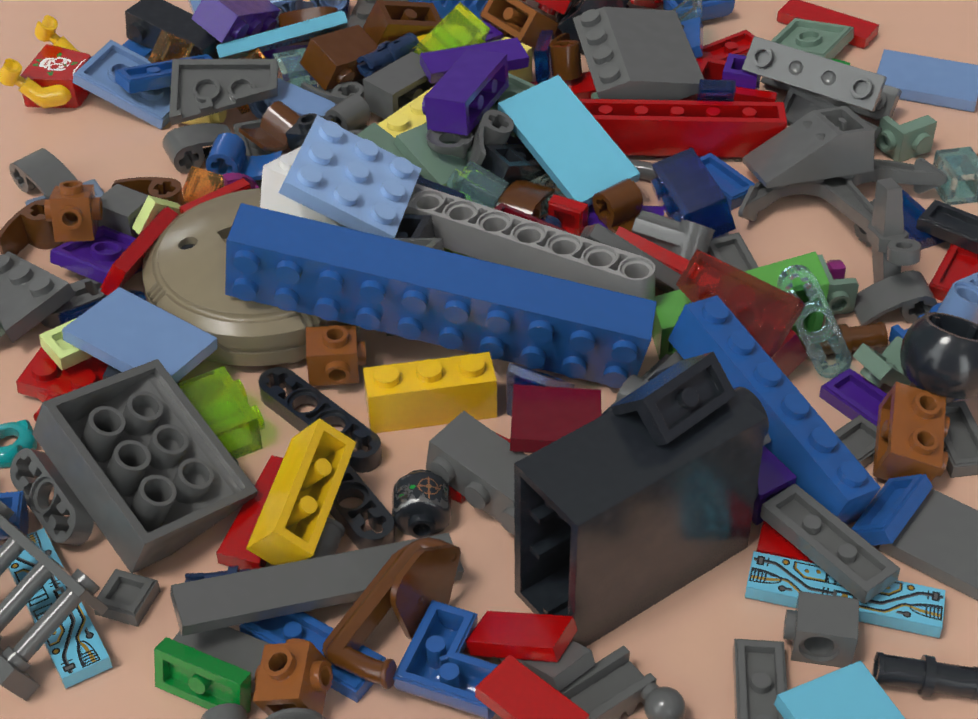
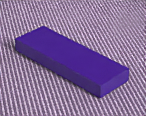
[420,38,529,84]

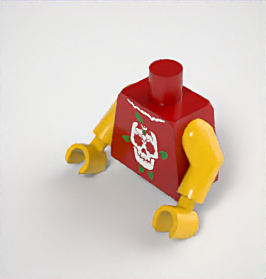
[0,15,91,109]

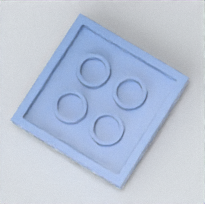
[278,115,422,238]

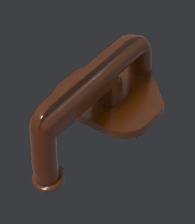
[322,537,461,689]

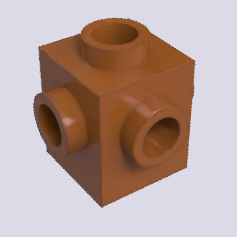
[44,180,103,242]
[306,325,367,386]
[253,638,333,716]

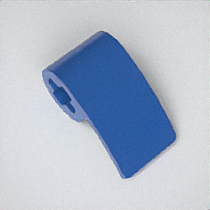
[206,133,282,180]

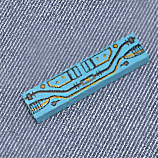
[216,11,348,59]
[0,528,113,689]
[745,551,946,638]

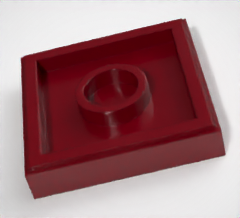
[510,384,602,453]

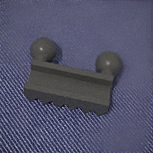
[560,646,686,719]

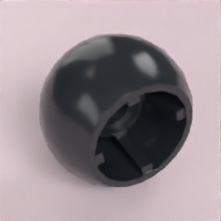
[900,312,978,403]

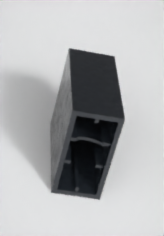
[514,387,769,647]

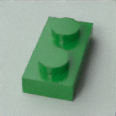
[154,637,251,714]

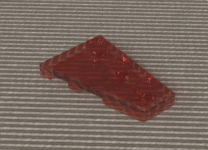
[676,249,805,360]

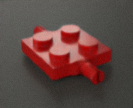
[16,347,108,421]

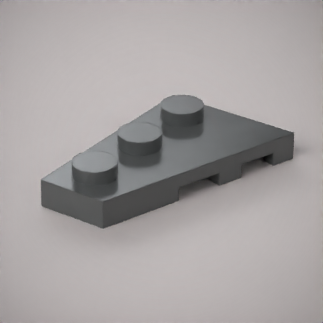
[169,59,278,126]
[0,251,76,343]

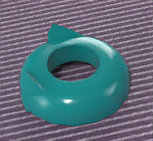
[0,420,38,468]

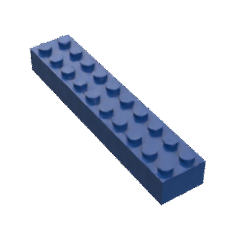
[225,203,657,388]

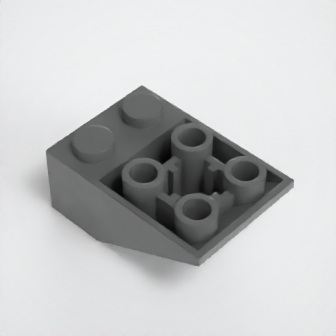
[743,106,875,190]

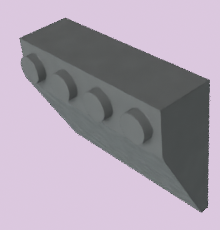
[573,7,708,100]
[32,359,258,573]

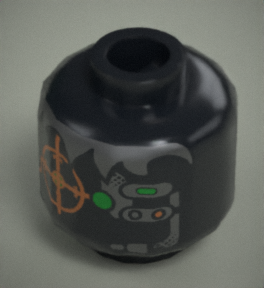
[392,469,452,538]

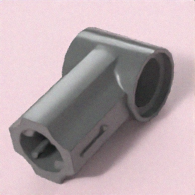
[632,210,715,267]

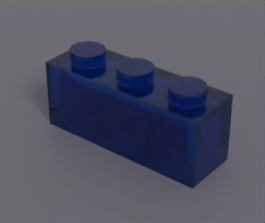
[650,148,736,238]

